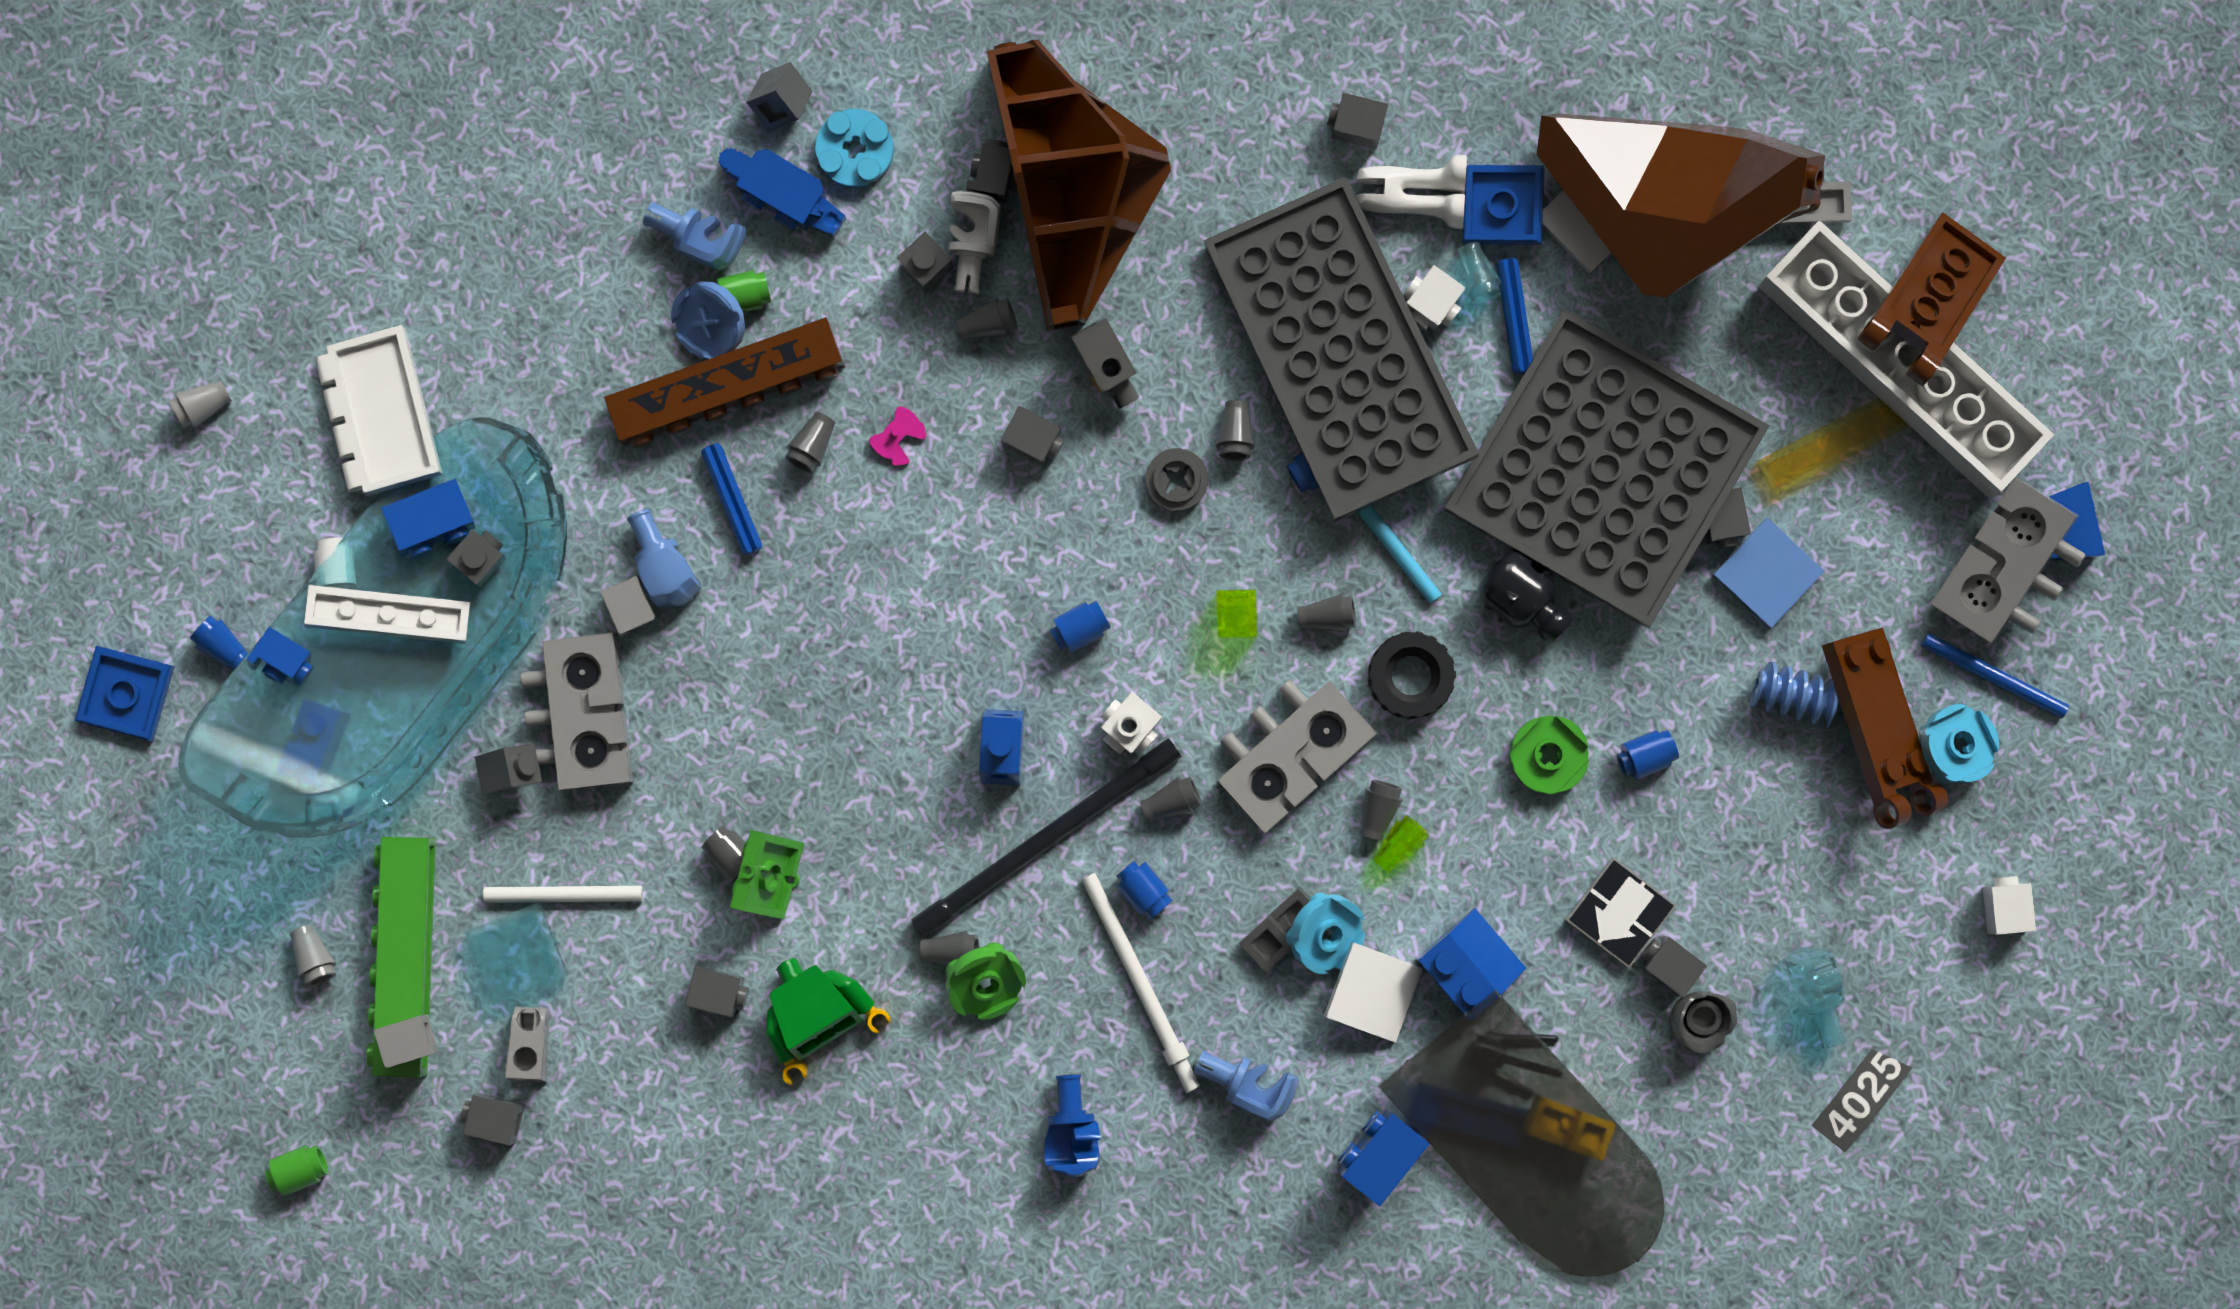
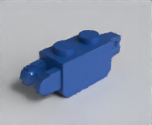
[718,147,846,237]

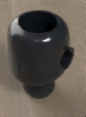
[1478,551,1573,643]

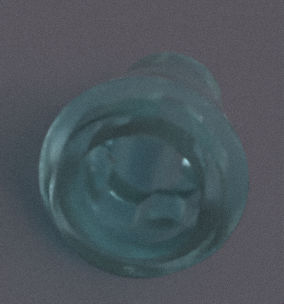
[1457,242,1501,304]

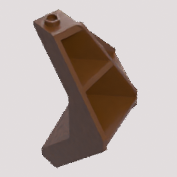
[987,40,1171,332]
[1536,113,1825,298]

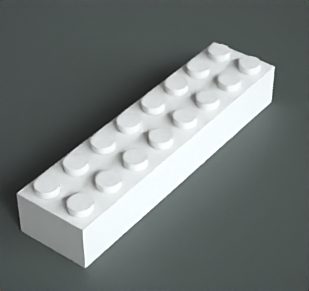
[1758,220,2054,499]

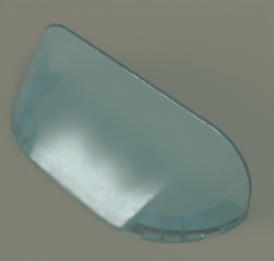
[178,417,567,838]

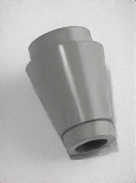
[169,380,232,429]
[290,925,336,987]

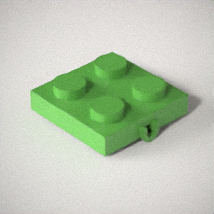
[730,830,804,919]

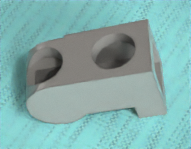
[505,1006,549,1082]

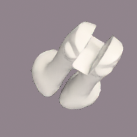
[1355,155,1467,229]

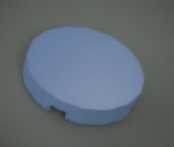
[671,282,745,360]

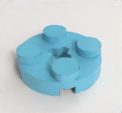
[815,109,894,188]
[1918,704,1999,784]
[1286,893,1365,974]

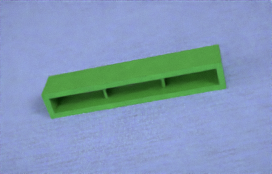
[367,837,436,1077]

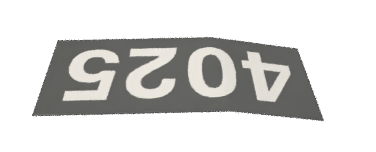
[1811,1049,1913,1153]

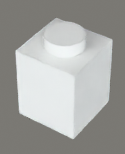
[1982,876,2036,935]

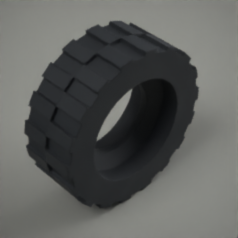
[1367,631,1456,719]

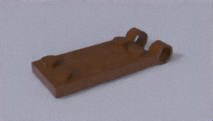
[1857,212,2006,387]
[1821,627,1948,829]

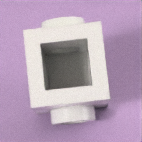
[1403,265,1466,331]

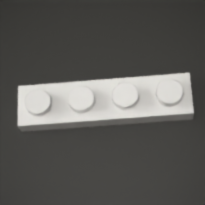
[304,585,470,644]

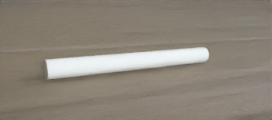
[483,886,643,903]

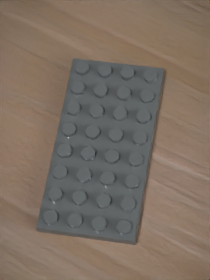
[1204,177,1479,522]

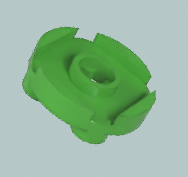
[1509,715,1589,794]
[945,942,1026,1020]

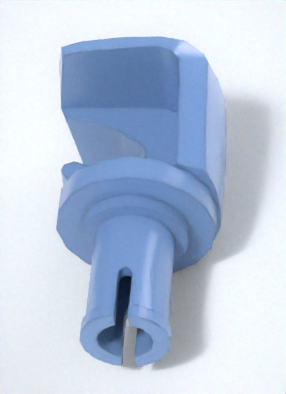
[643,202,746,270]
[627,509,702,608]
[1193,1050,1299,1121]

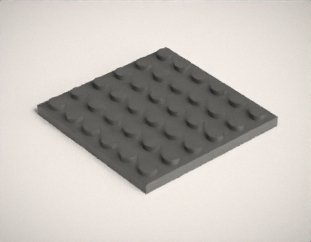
[1444,309,1770,629]

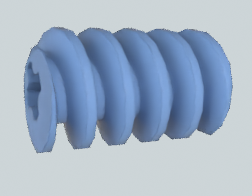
[1750,661,1839,728]

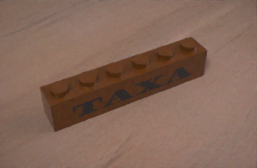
[604,317,845,448]

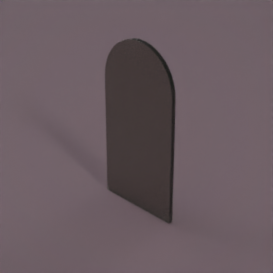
[1378,989,1665,1277]

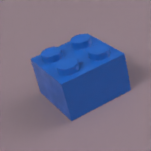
[1337,1108,1430,1207]

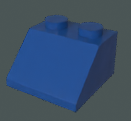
[1415,908,1526,1021]

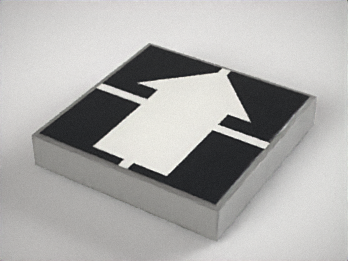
[1565,857,1677,968]

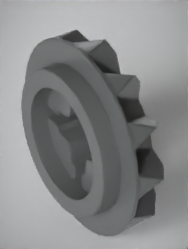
[1146,448,1208,511]

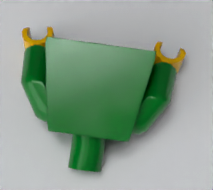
[765,958,891,1085]

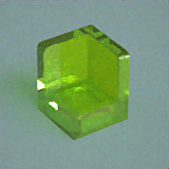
[1215,589,1257,639]

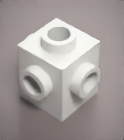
[1101,692,1162,755]

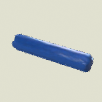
[1497,258,1533,374]
[701,443,762,555]

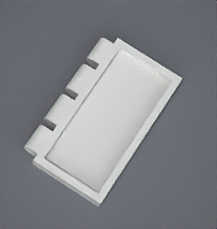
[315,325,443,496]

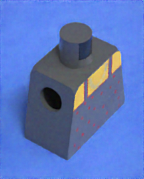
[1067,318,1139,409]

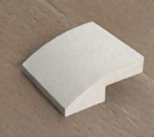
[1324,942,1423,1043]

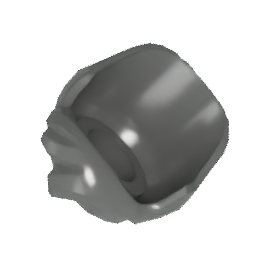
[1669,991,1737,1053]

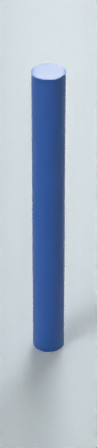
[1921,633,2069,719]

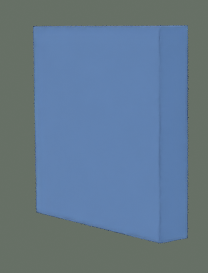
[1712,518,1824,629]

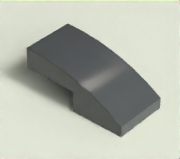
[1239,886,1311,972]

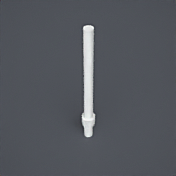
[1081,873,1200,1093]

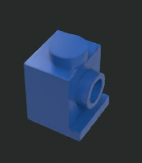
[246,627,314,686]

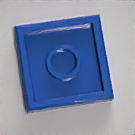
[1462,165,1545,245]
[75,645,175,742]

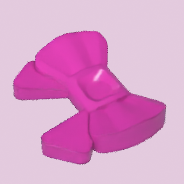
[869,406,926,466]

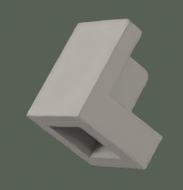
[600,576,655,637]
[374,1014,439,1068]

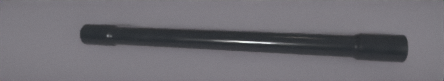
[911,738,1182,939]

